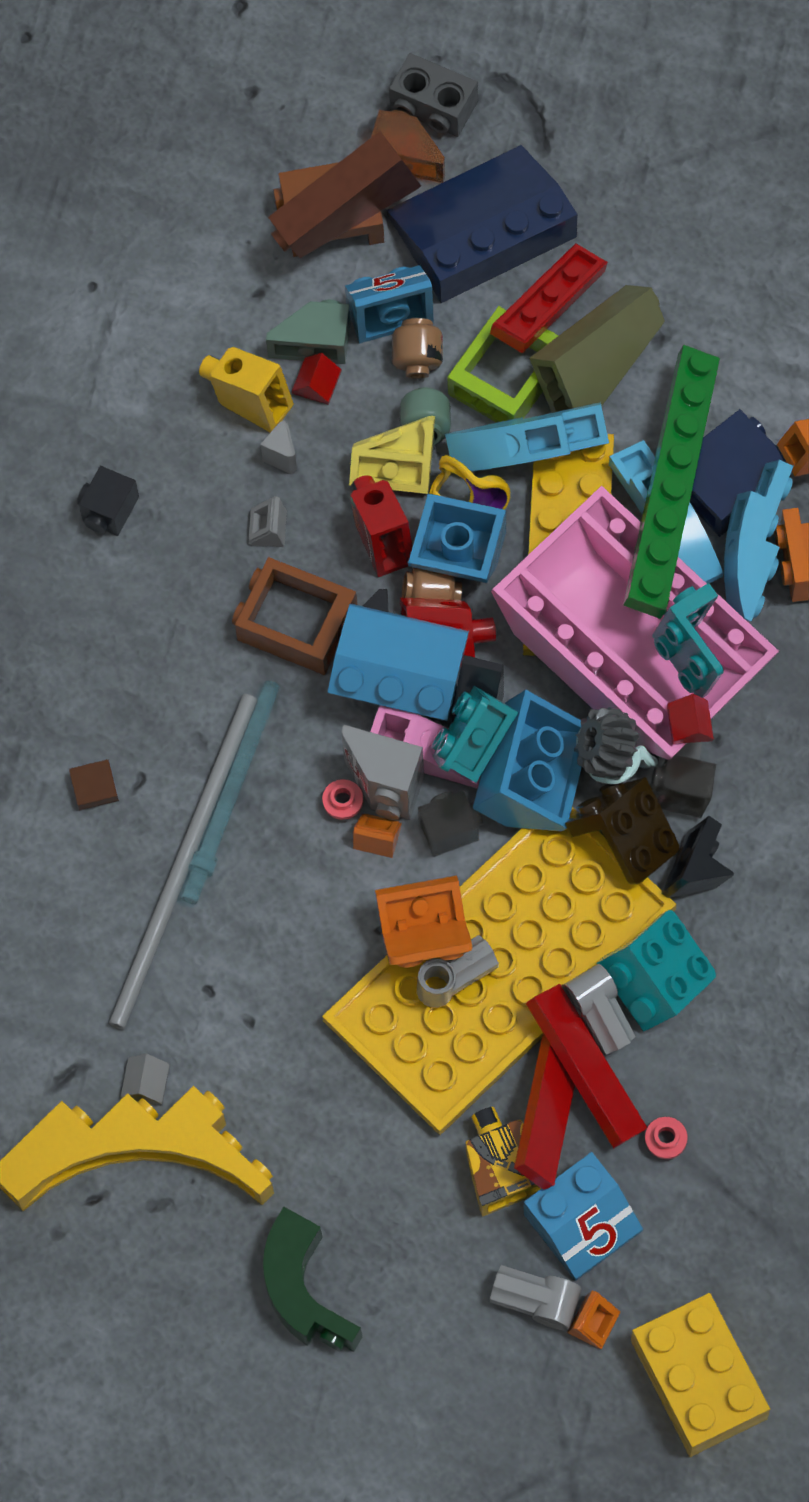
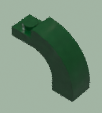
[263,1207,362,1352]

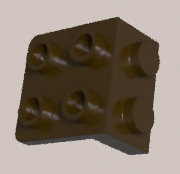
[565,777,679,885]

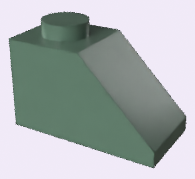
[266,299,351,364]

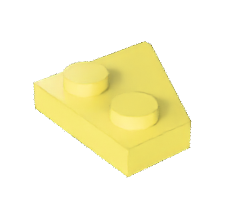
[349,416,435,494]

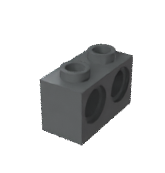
[389,53,478,137]

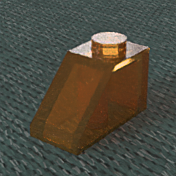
[371,109,445,183]

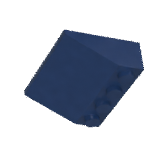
[386,145,578,303]

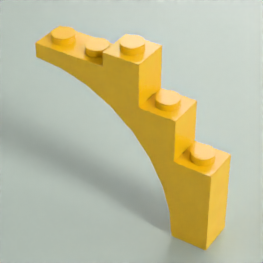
[0,1086,274,1211]

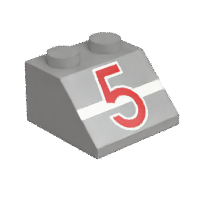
[341,725,424,820]

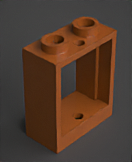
[232,557,358,675]

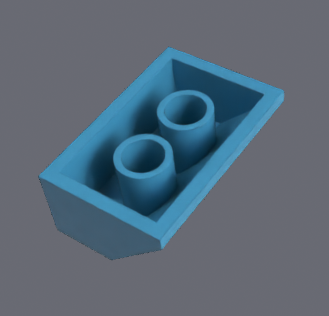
[327,604,469,721]
[473,690,582,831]

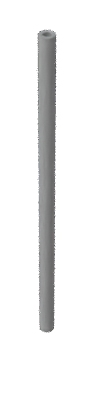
[109,694,258,1030]

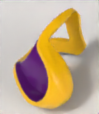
[429,455,510,510]

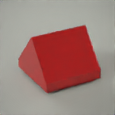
[292,353,342,405]
[667,694,714,744]

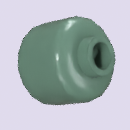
[399,387,451,445]

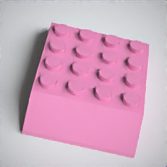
[491,486,779,760]

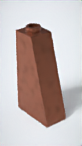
[268,131,421,258]

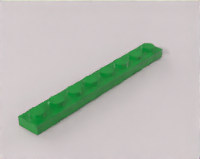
[623,345,720,619]

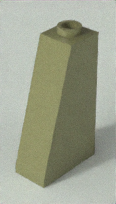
[529,285,665,413]

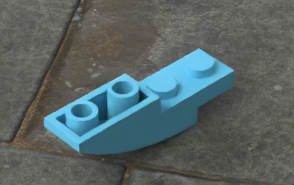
[445,402,609,471]
[609,440,723,583]
[724,460,794,622]

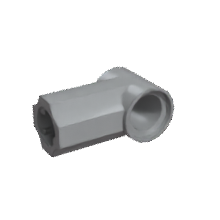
[417,935,499,1008]
[562,964,636,1055]
[490,1265,582,1331]

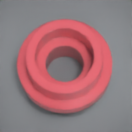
[322,779,363,820]
[645,1117,688,1159]

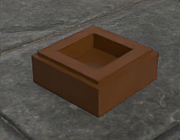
[69,759,119,811]

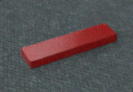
[490,243,608,353]
[525,984,647,1149]
[514,1033,575,1190]

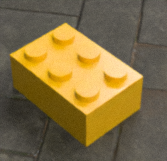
[631,1293,770,1457]

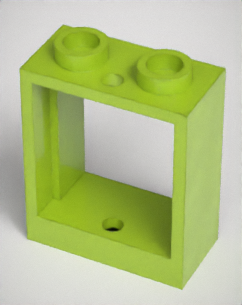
[447,306,558,423]

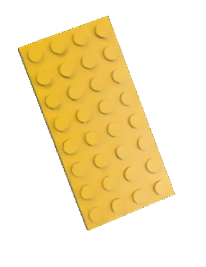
[322,807,677,1135]

